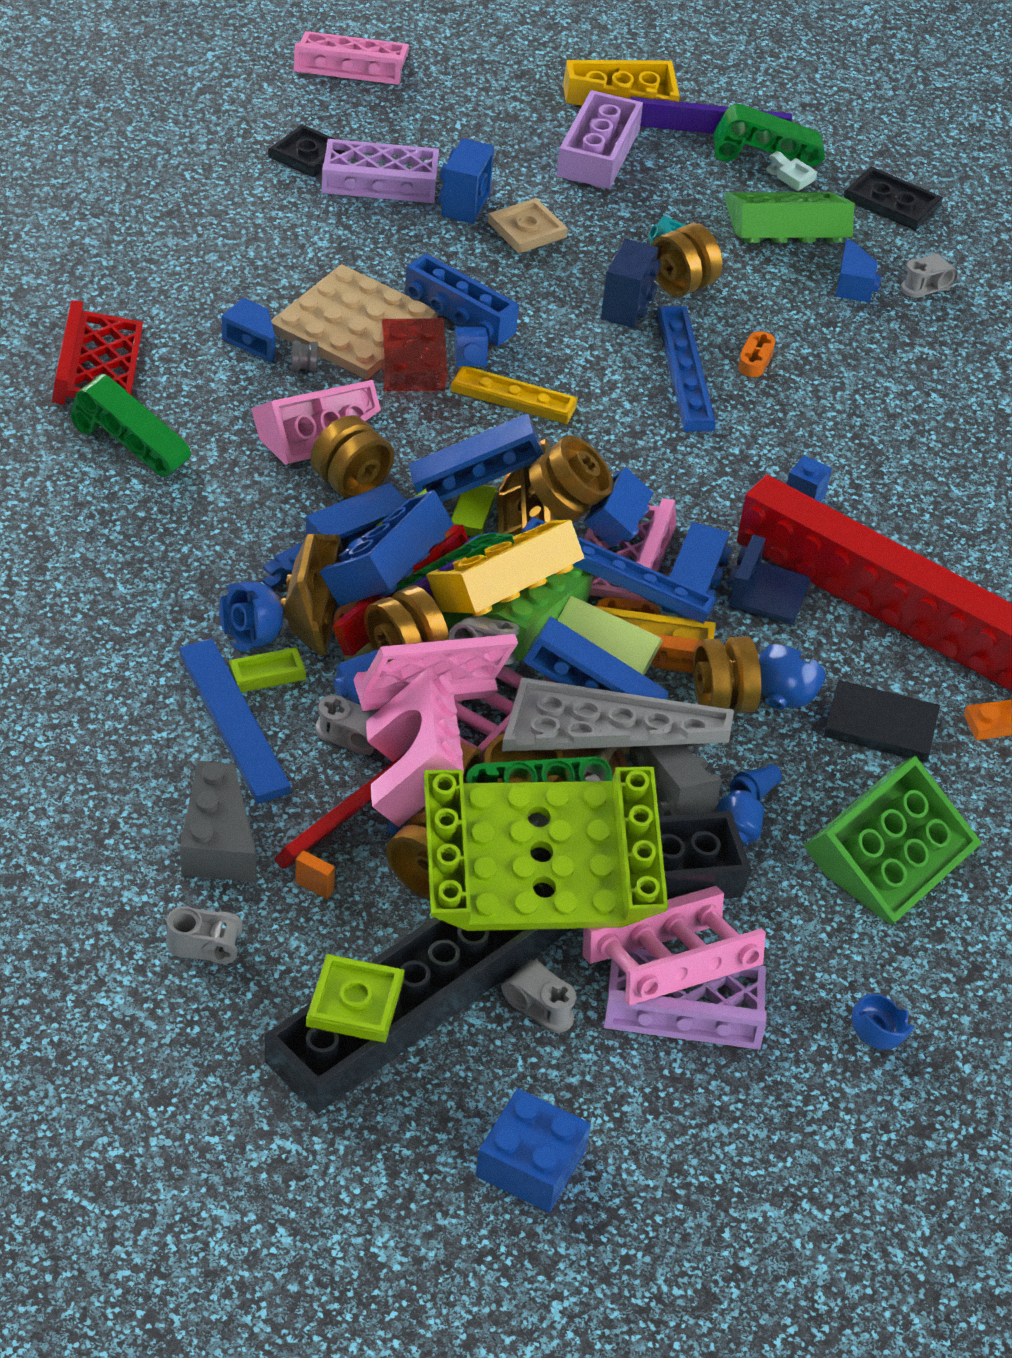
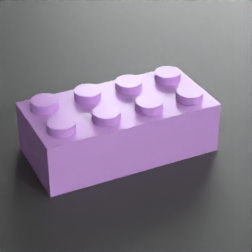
[557,90,643,189]

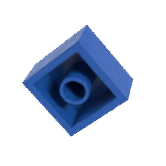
[438,138,494,224]
[476,1088,591,1213]

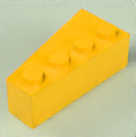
[563,60,680,106]
[426,520,584,617]

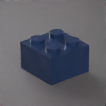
[601,238,661,328]

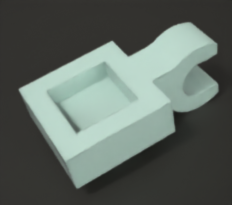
[766,151,817,191]

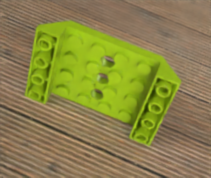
[424,767,668,931]

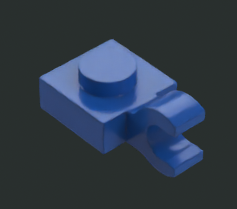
[262,543,302,589]

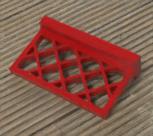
[52,300,143,405]

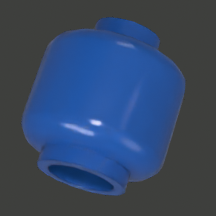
[716,790,765,847]

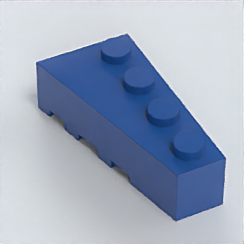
[319,490,454,606]

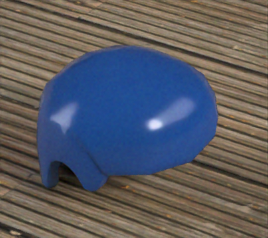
[851,994,914,1050]

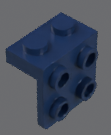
[727,535,810,624]

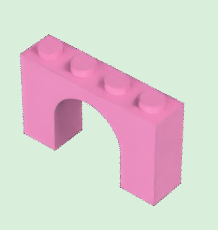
[366,668,464,827]

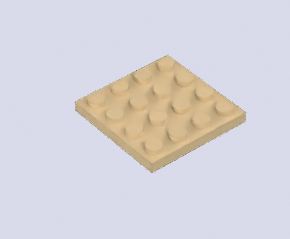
[271,264,438,380]

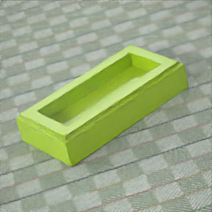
[451,484,497,537]
[229,647,306,693]

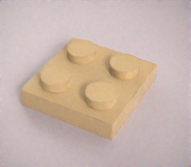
[488,198,568,254]

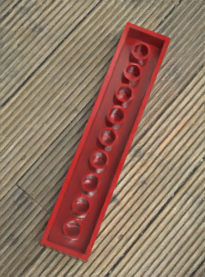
[736,474,1012,691]

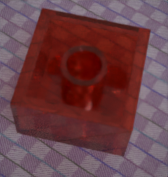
[380,318,448,392]

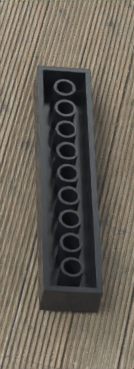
[264,848,572,1114]

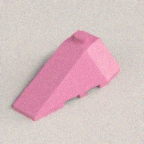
[251,380,381,465]

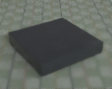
[268,124,346,177]

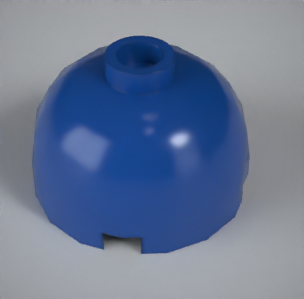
[219,581,285,652]
[759,644,827,710]

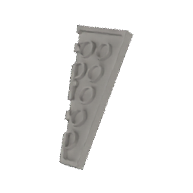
[502,677,734,751]

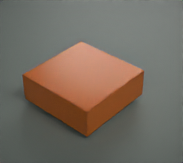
[295,851,335,899]

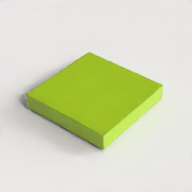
[306,954,405,1043]

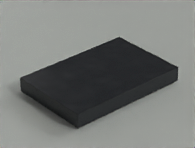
[843,166,943,231]
[824,680,940,762]

